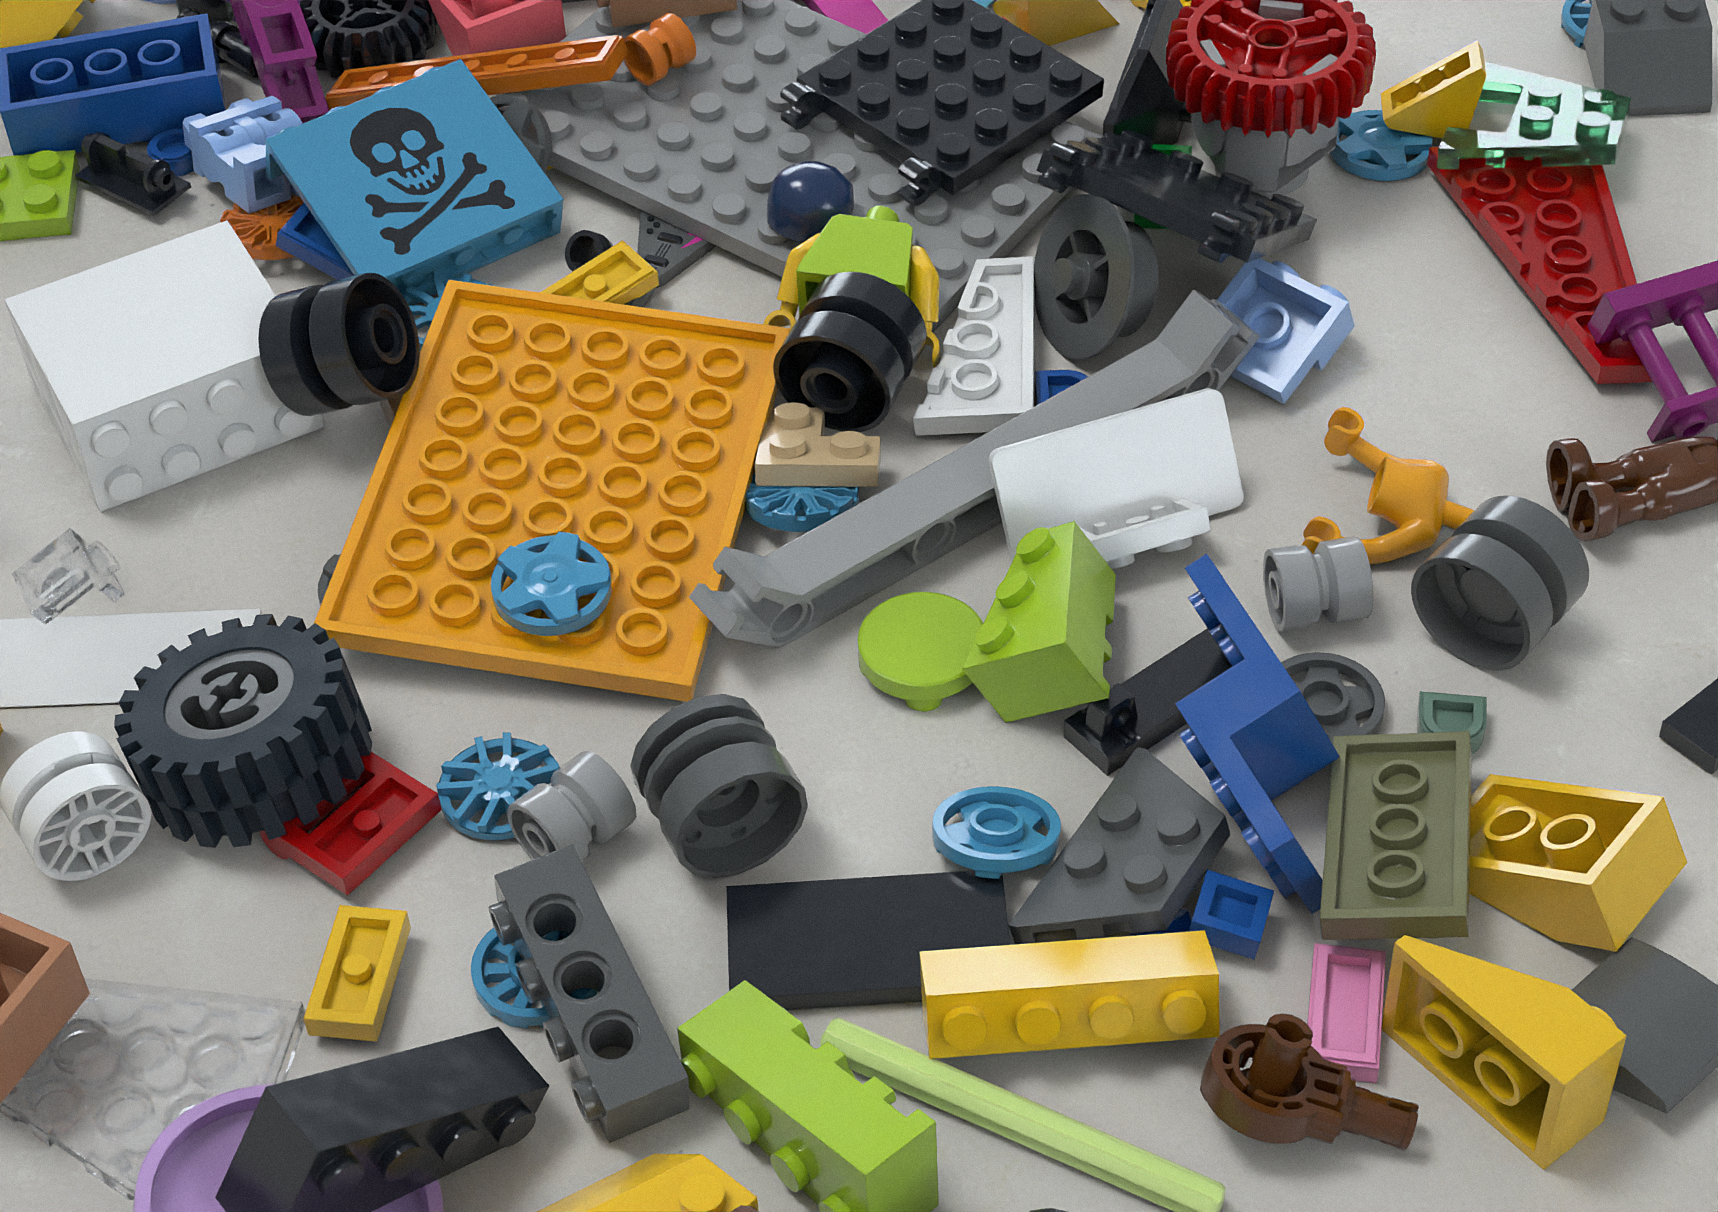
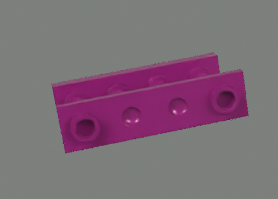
[1587,260,1718,443]

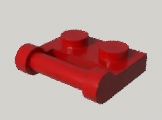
[260,751,441,896]

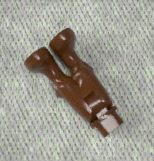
[1546,436,1718,541]

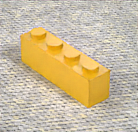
[919,930,1220,1059]

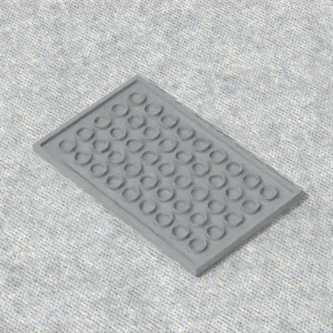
[496,0,1103,333]

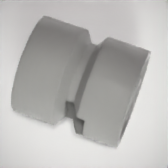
[1263,536,1373,631]
[507,751,637,861]

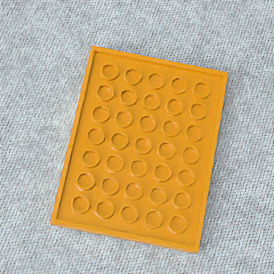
[314,280,790,702]

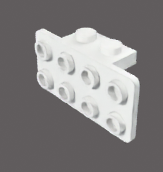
[989,388,1244,569]

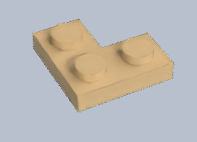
[755,402,881,487]

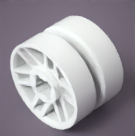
[0,732,151,881]

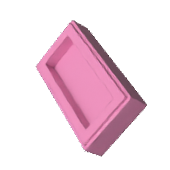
[1307,943,1386,1083]

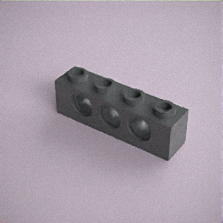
[488,844,689,1143]

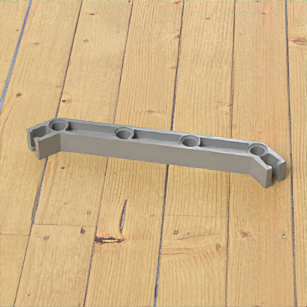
[689,290,1260,647]

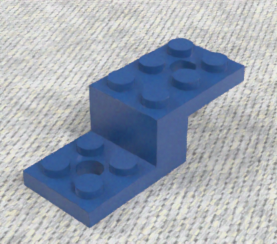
[1175,554,1340,914]

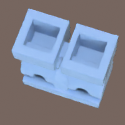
[183,96,303,213]

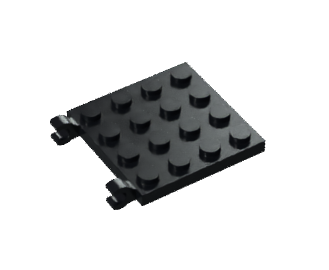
[780,0,1104,206]

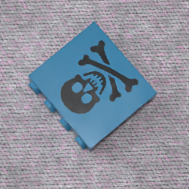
[265,59,564,296]

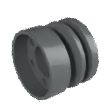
[630,694,808,878]

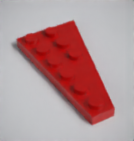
[1427,141,1652,384]

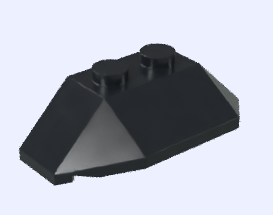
[1103,0,1193,145]

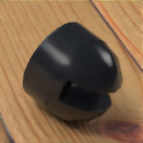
[565,230,613,272]

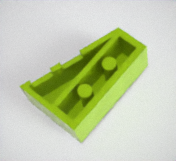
[962,521,1116,723]

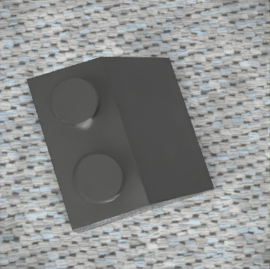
[1583,0,1712,118]

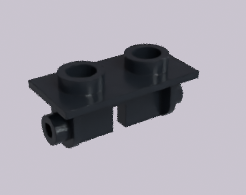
[75,132,191,216]

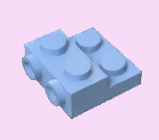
[1217,258,1355,404]

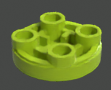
[857,592,983,712]

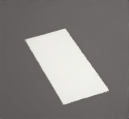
[0,609,261,708]

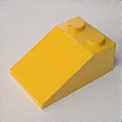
[1469,774,1688,952]
[1381,935,1627,1170]

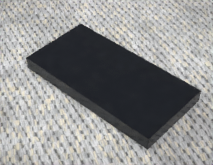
[726,870,1010,1010]

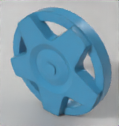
[1330,110,1433,181]
[491,532,612,636]
[932,786,1061,879]

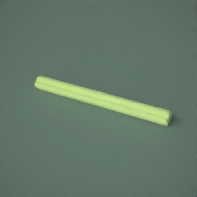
[820,1018,1225,1212]

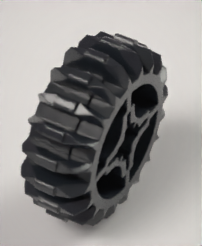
[300,0,438,77]

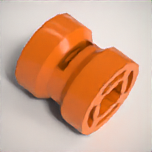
[624,13,697,86]

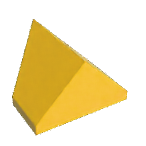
[992,0,1119,46]
[1380,41,1487,143]

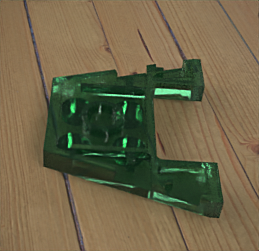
[1437,61,1631,169]

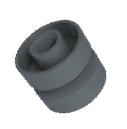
[1411,496,1589,671]

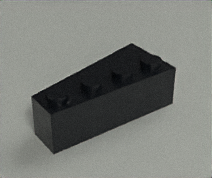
[215,1026,549,1212]

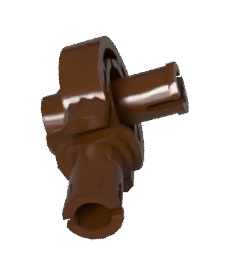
[1200,1013,1419,1151]

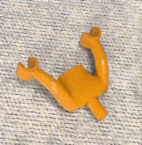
[1301,407,1475,565]

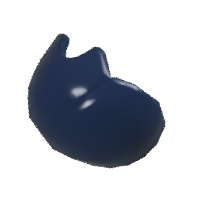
[767,161,854,242]

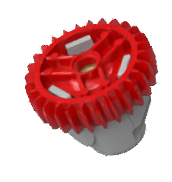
[1166,0,1376,198]

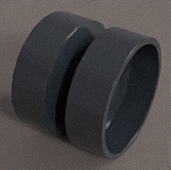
[773,272,927,432]
[258,273,420,416]

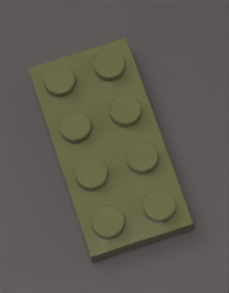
[1320,731,1472,940]

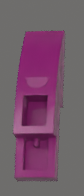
[230,0,329,123]

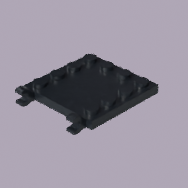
[1036,130,1317,263]

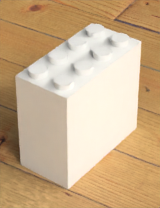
[4,221,324,512]

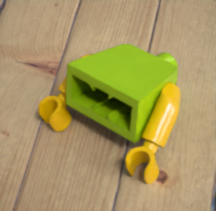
[763,206,941,368]

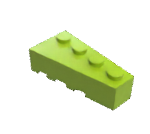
[677,980,939,1212]

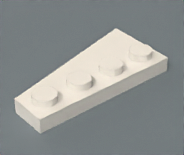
[913,256,1035,436]

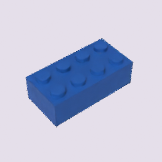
[0,13,227,155]

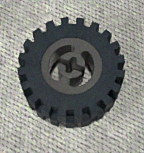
[114,614,373,848]

